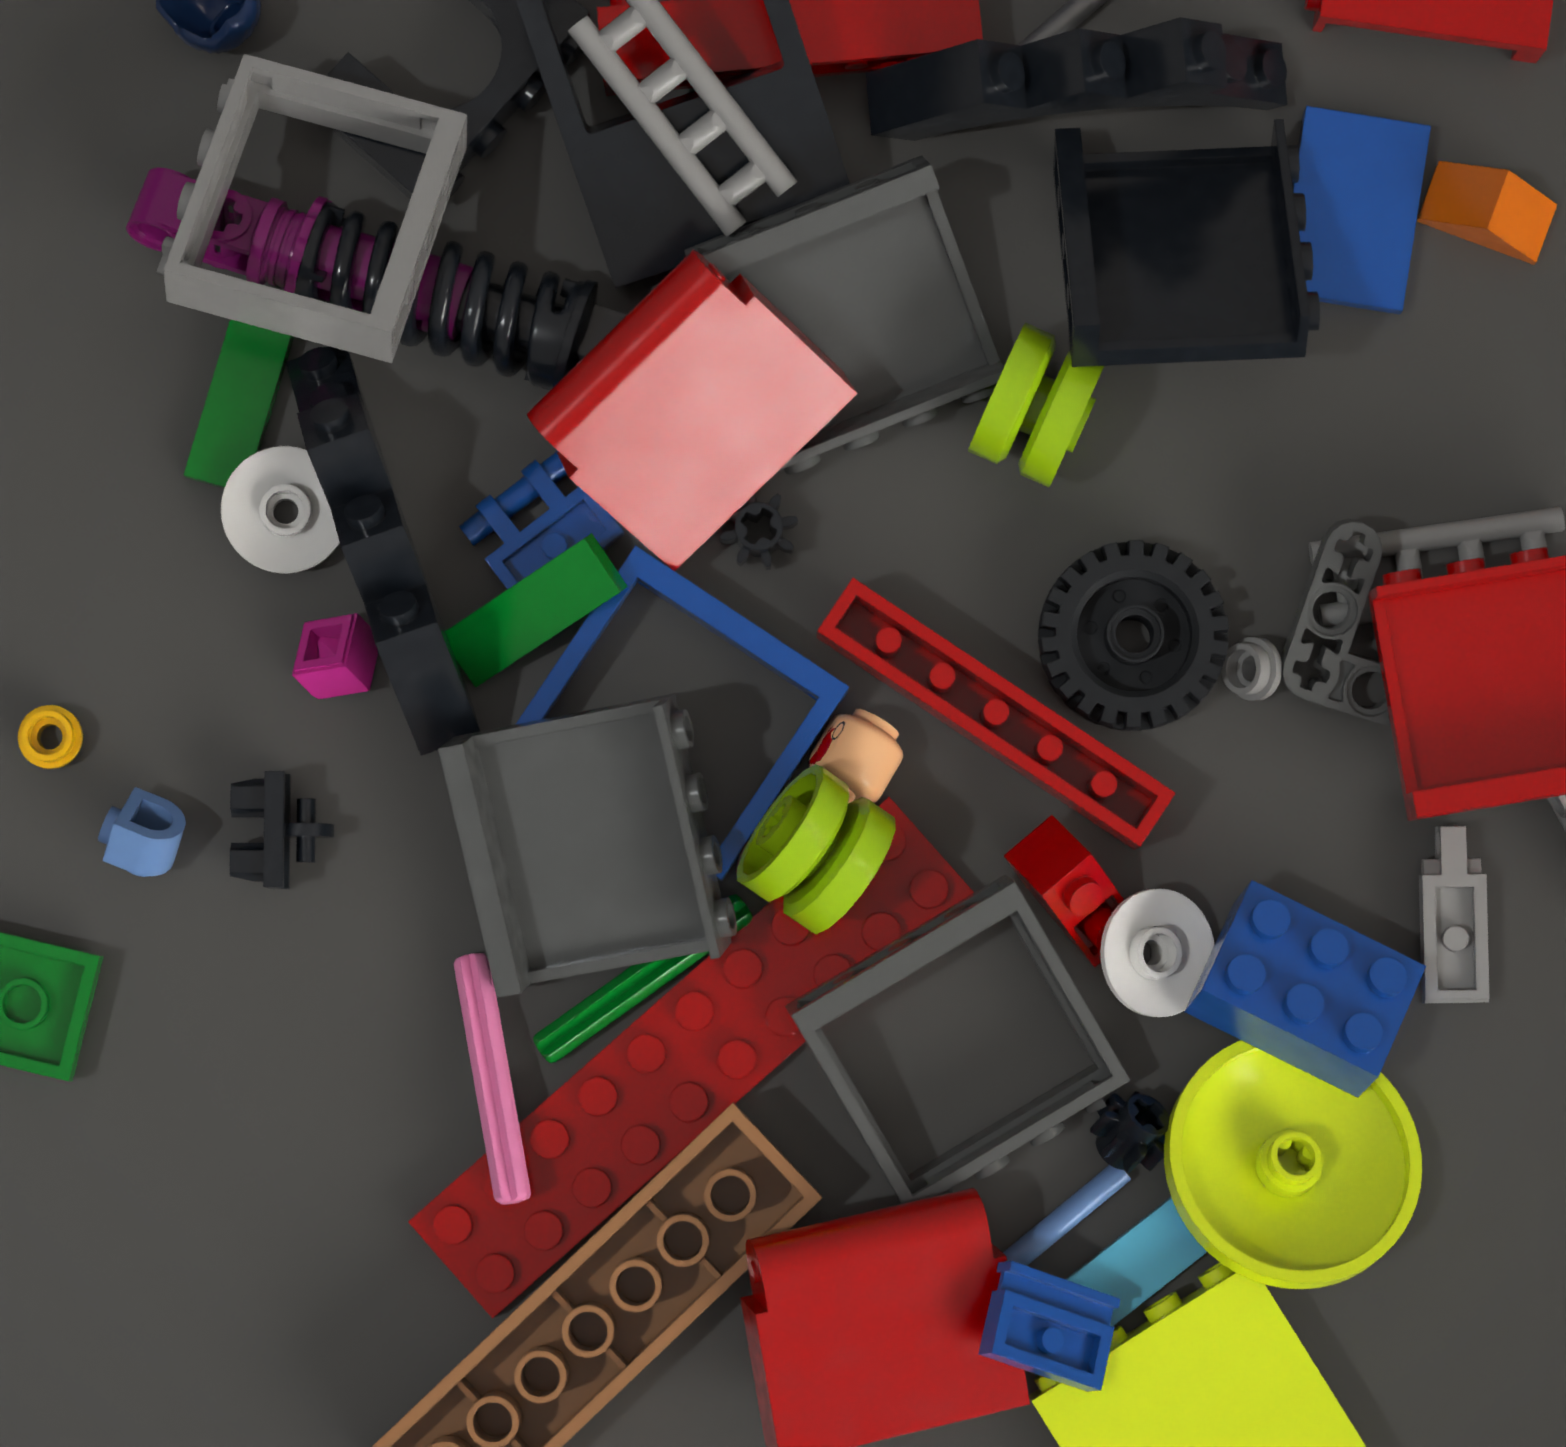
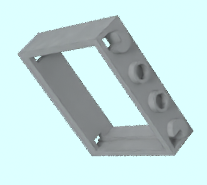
[156,54,467,363]

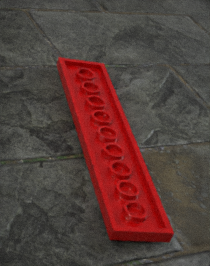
[408,797,974,1319]

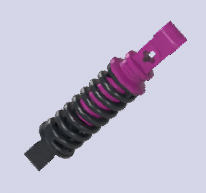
[126,167,627,390]

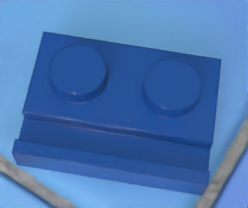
[978,1261,1120,1392]

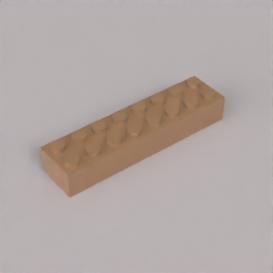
[372,1102,822,1447]

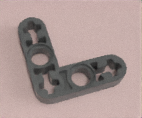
[1281,519,1391,728]

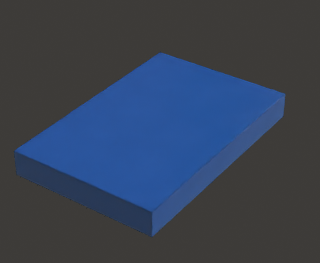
[1292,106,1431,315]

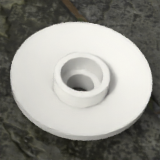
[221,446,340,574]
[1100,889,1215,1017]

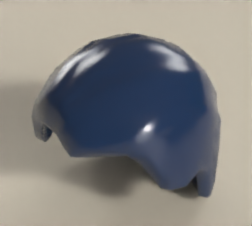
[156,0,261,54]

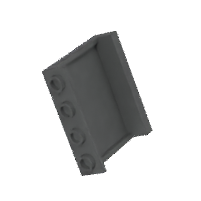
[684,155,1004,474]
[438,693,737,998]

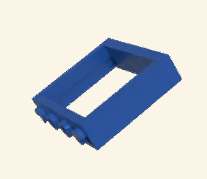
[516,545,849,882]

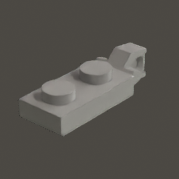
[1419,825,1490,1003]

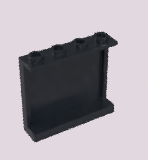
[1053,119,1320,367]

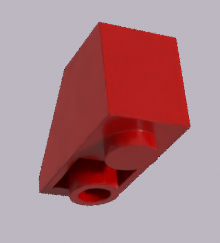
[1004,815,1124,967]

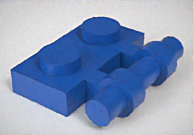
[459,451,625,589]

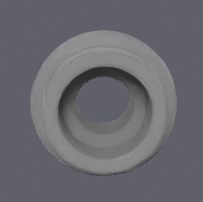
[1221,637,1282,701]

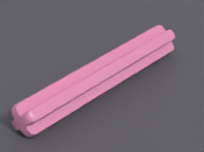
[453,953,531,1205]

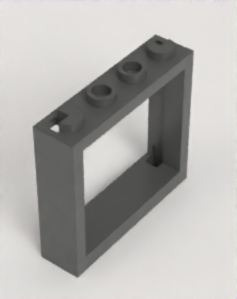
[785,875,1130,1204]

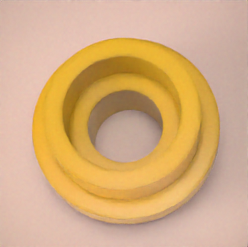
[18,705,83,769]

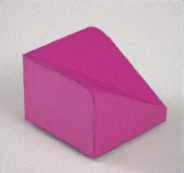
[292,613,378,699]

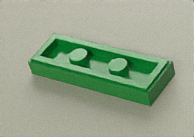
[183,319,294,489]
[446,533,628,688]

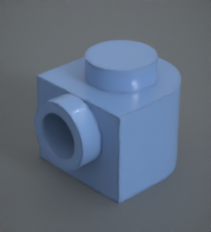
[98,787,186,877]

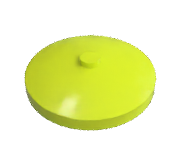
[1164,1040,1422,1289]

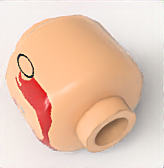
[808,709,903,803]

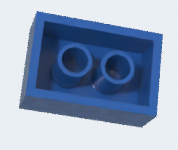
[1184,880,1426,1098]

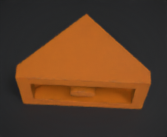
[1416,161,1558,265]

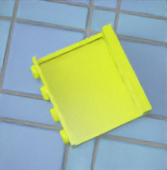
[1029,1262,1366,1447]

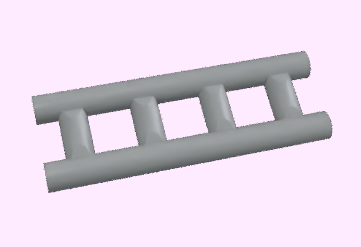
[567,0,798,237]
[1309,506,1565,627]

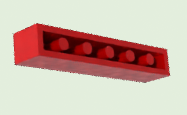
[597,0,983,96]
[816,578,1176,850]

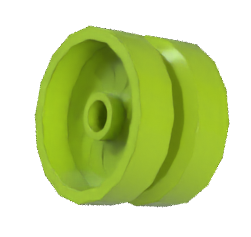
[968,322,1104,487]
[737,764,896,934]

